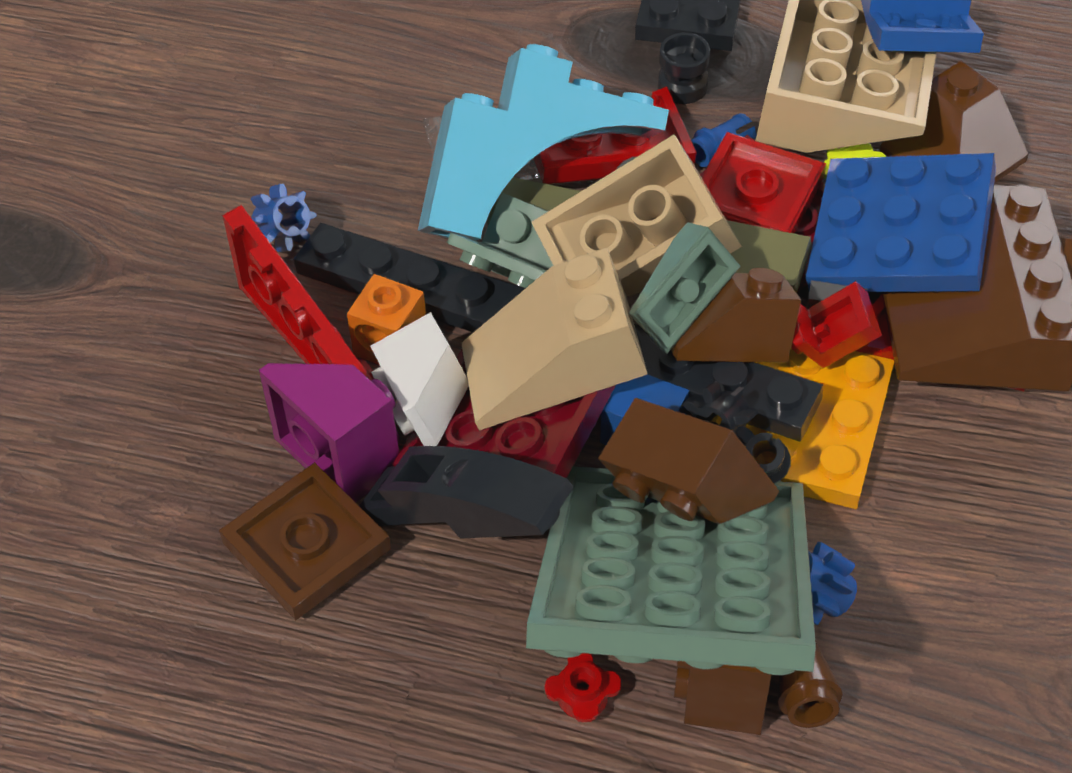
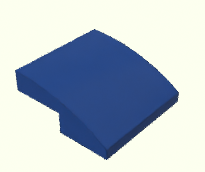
[861,0,984,53]

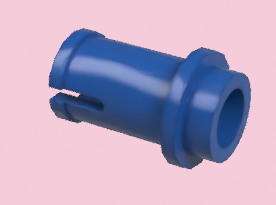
[691,113,757,167]

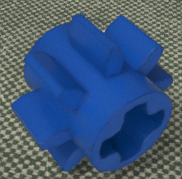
[251,184,317,253]
[808,542,857,625]

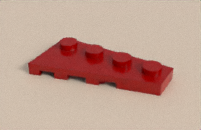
[222,205,374,381]

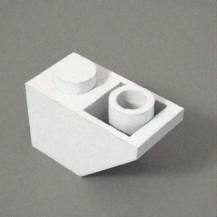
[370,312,469,446]

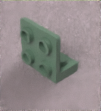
[447,193,553,288]

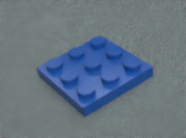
[806,153,996,292]

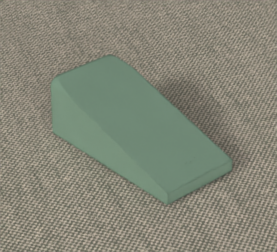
[629,222,741,353]

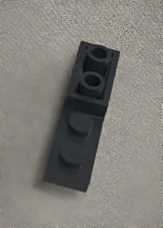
[359,446,574,539]

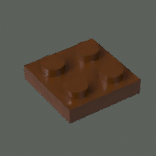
[219,462,391,621]

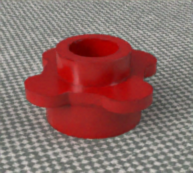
[545,653,621,722]

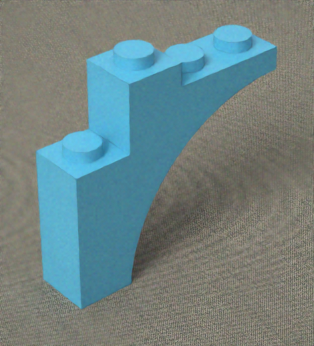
[418,44,669,241]

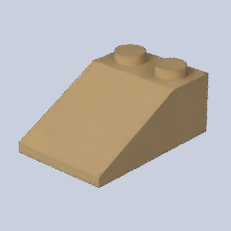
[531,134,742,296]
[462,248,648,430]

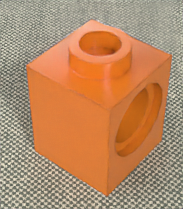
[347,274,426,365]

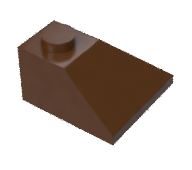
[879,61,1028,183]
[671,268,801,363]

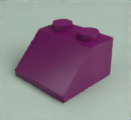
[259,363,400,503]

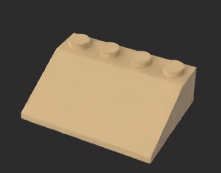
[755,0,936,153]

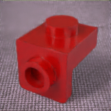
[791,281,882,368]

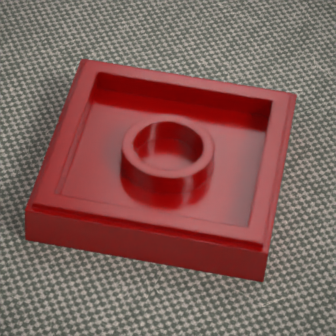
[702,132,826,234]

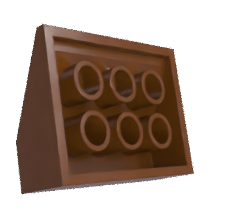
[882,185,1072,391]

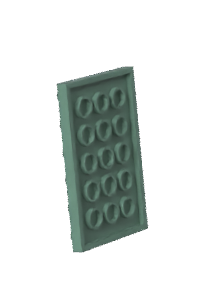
[526,466,816,675]

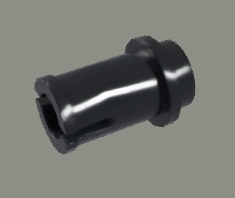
[746,433,791,484]

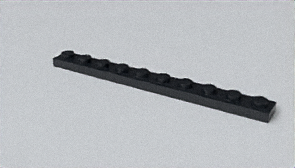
[293,222,823,442]

